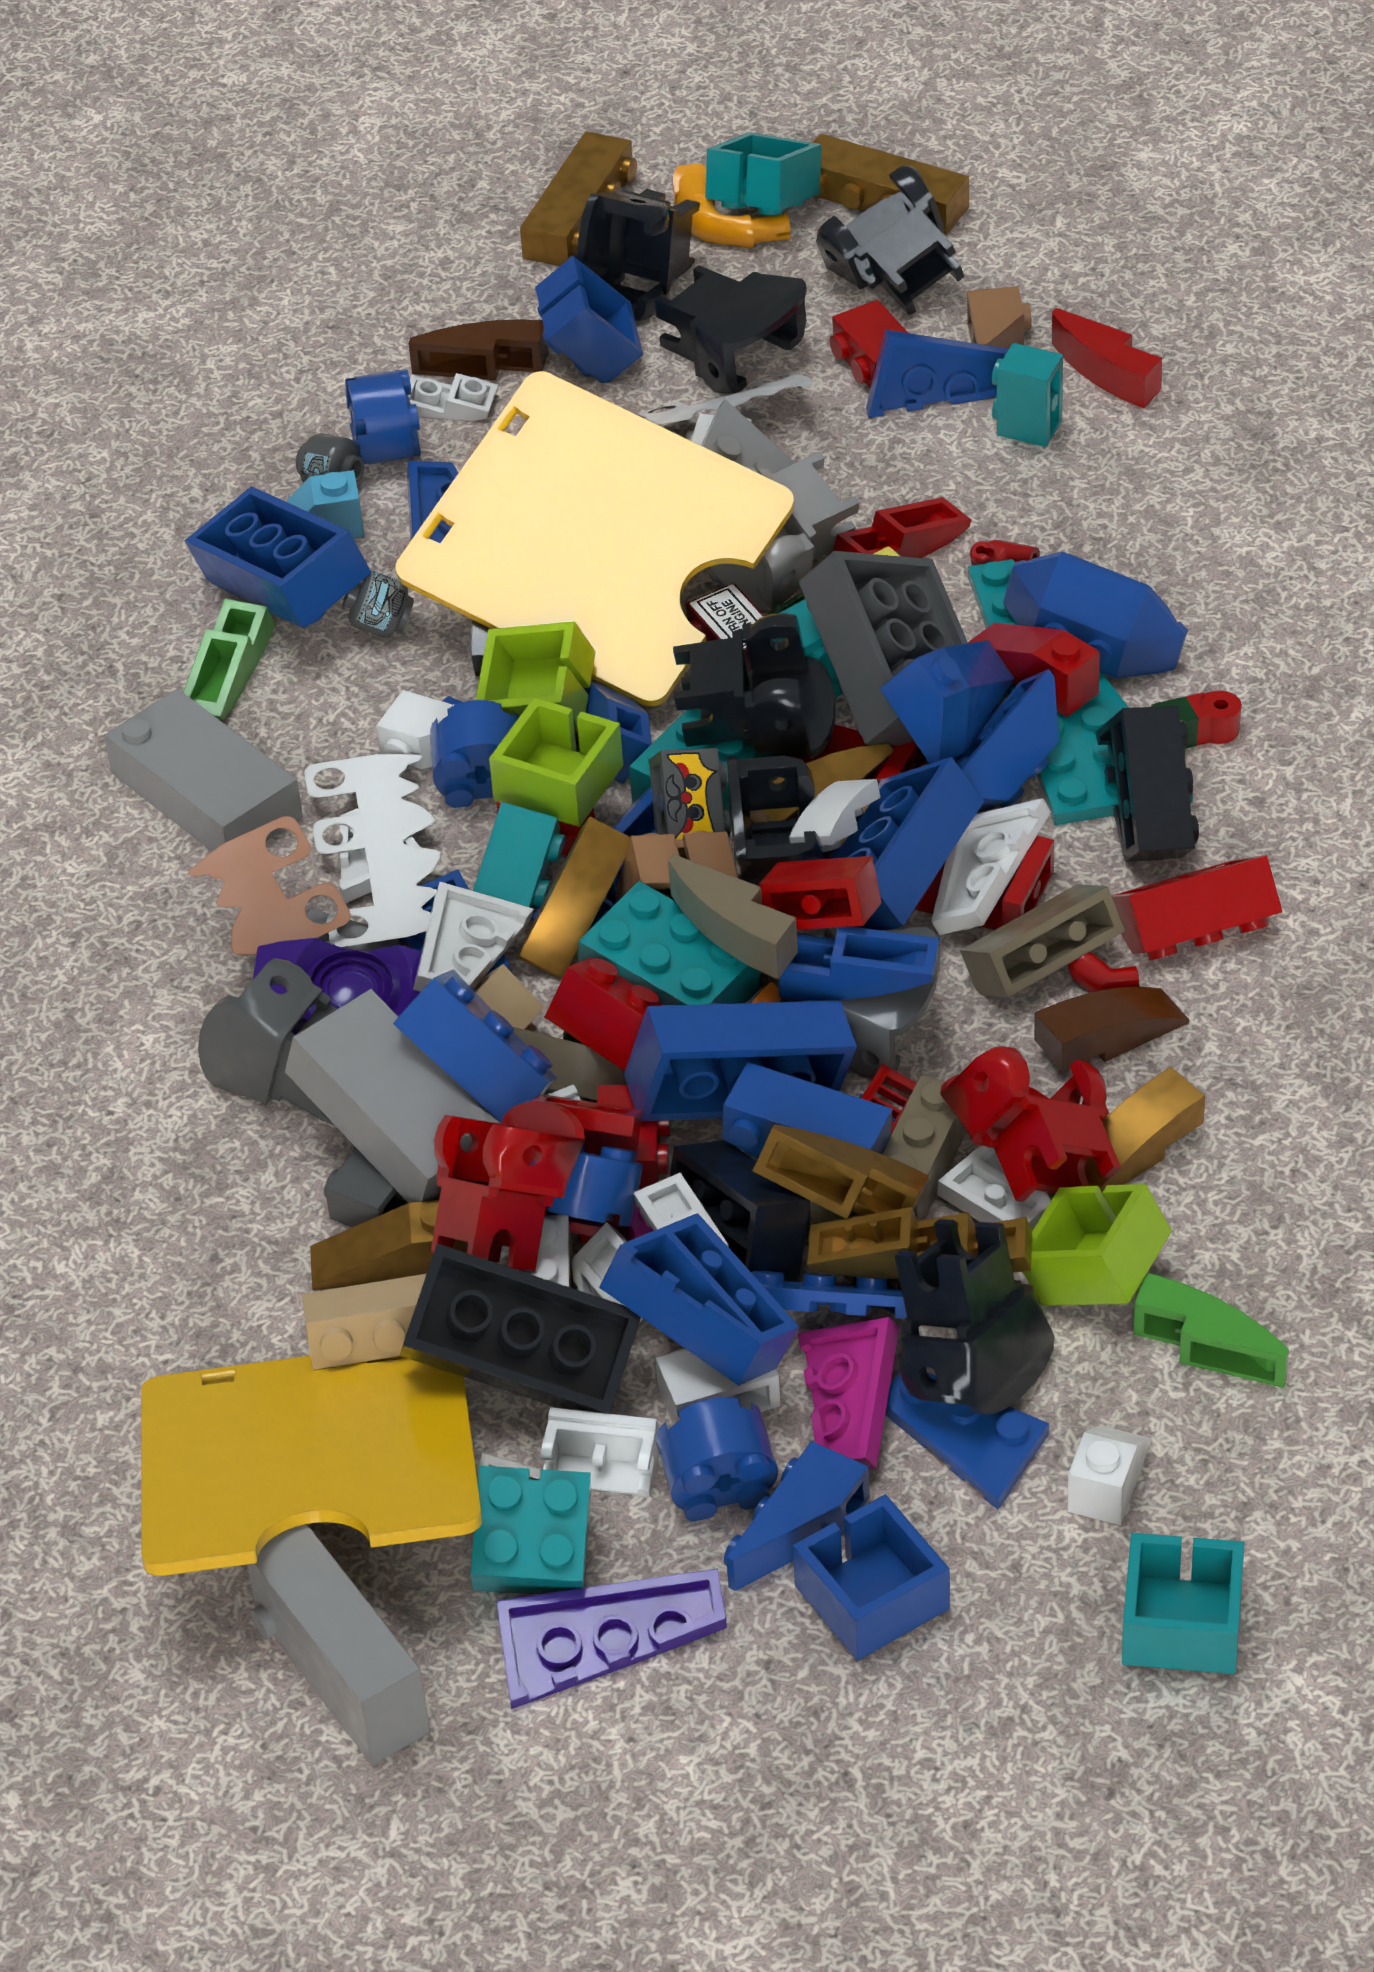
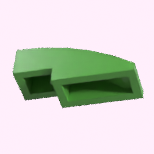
[183,599,275,721]
[1133,1272,1289,1388]

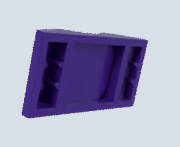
[253,938,422,1035]

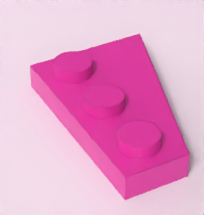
[797,1317,899,1470]

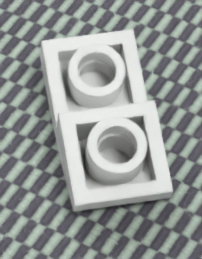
[408,373,498,421]
[789,779,881,852]

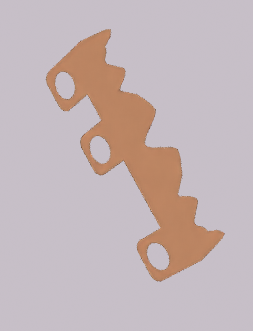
[187,816,351,955]

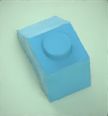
[286,470,364,538]

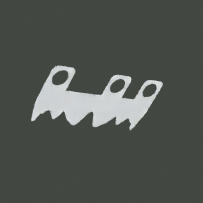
[638,372,813,425]
[304,754,441,947]

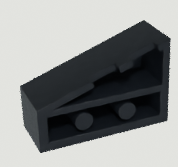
[1095,706,1199,862]

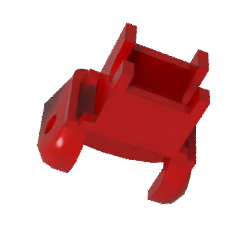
[940,1046,1121,1202]
[430,1101,585,1272]

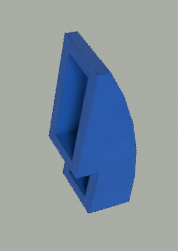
[779,927,940,1000]

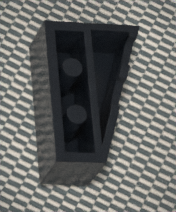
[670,1140,811,1282]

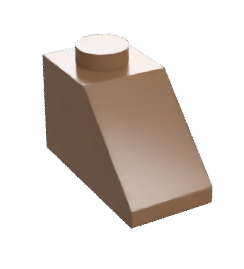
[967,286,1032,349]

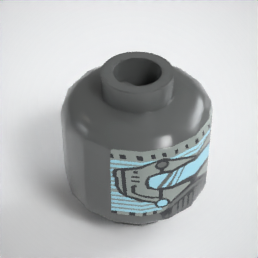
[296,433,364,483]
[342,571,414,638]

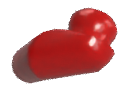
[969,540,1040,565]
[1068,952,1140,993]

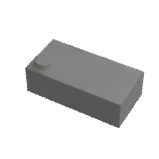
[104,689,303,851]
[285,989,500,1203]
[247,1524,430,1766]

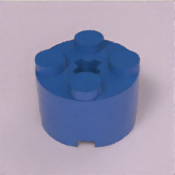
[345,369,421,465]
[430,700,520,808]
[547,1141,643,1227]
[656,1397,778,1522]

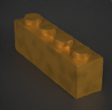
[520,131,637,266]
[812,133,969,235]

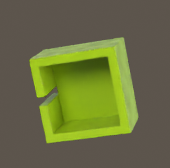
[476,621,596,732]
[489,697,623,827]
[1023,1184,1172,1306]

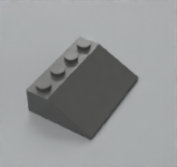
[799,551,996,746]

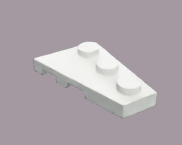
[931,798,1051,935]
[413,882,534,992]

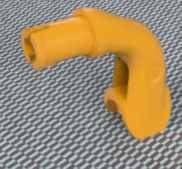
[672,163,791,248]

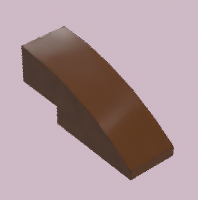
[408,319,549,380]
[1034,987,1189,1071]

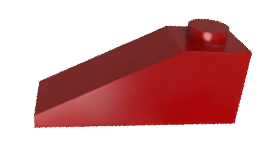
[968,623,1100,717]

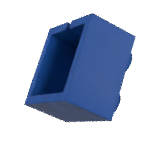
[535,256,643,383]
[792,1494,950,1661]

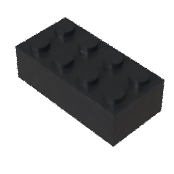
[399,1243,641,1414]

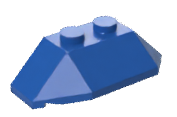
[1003,551,1188,678]
[954,669,1059,812]

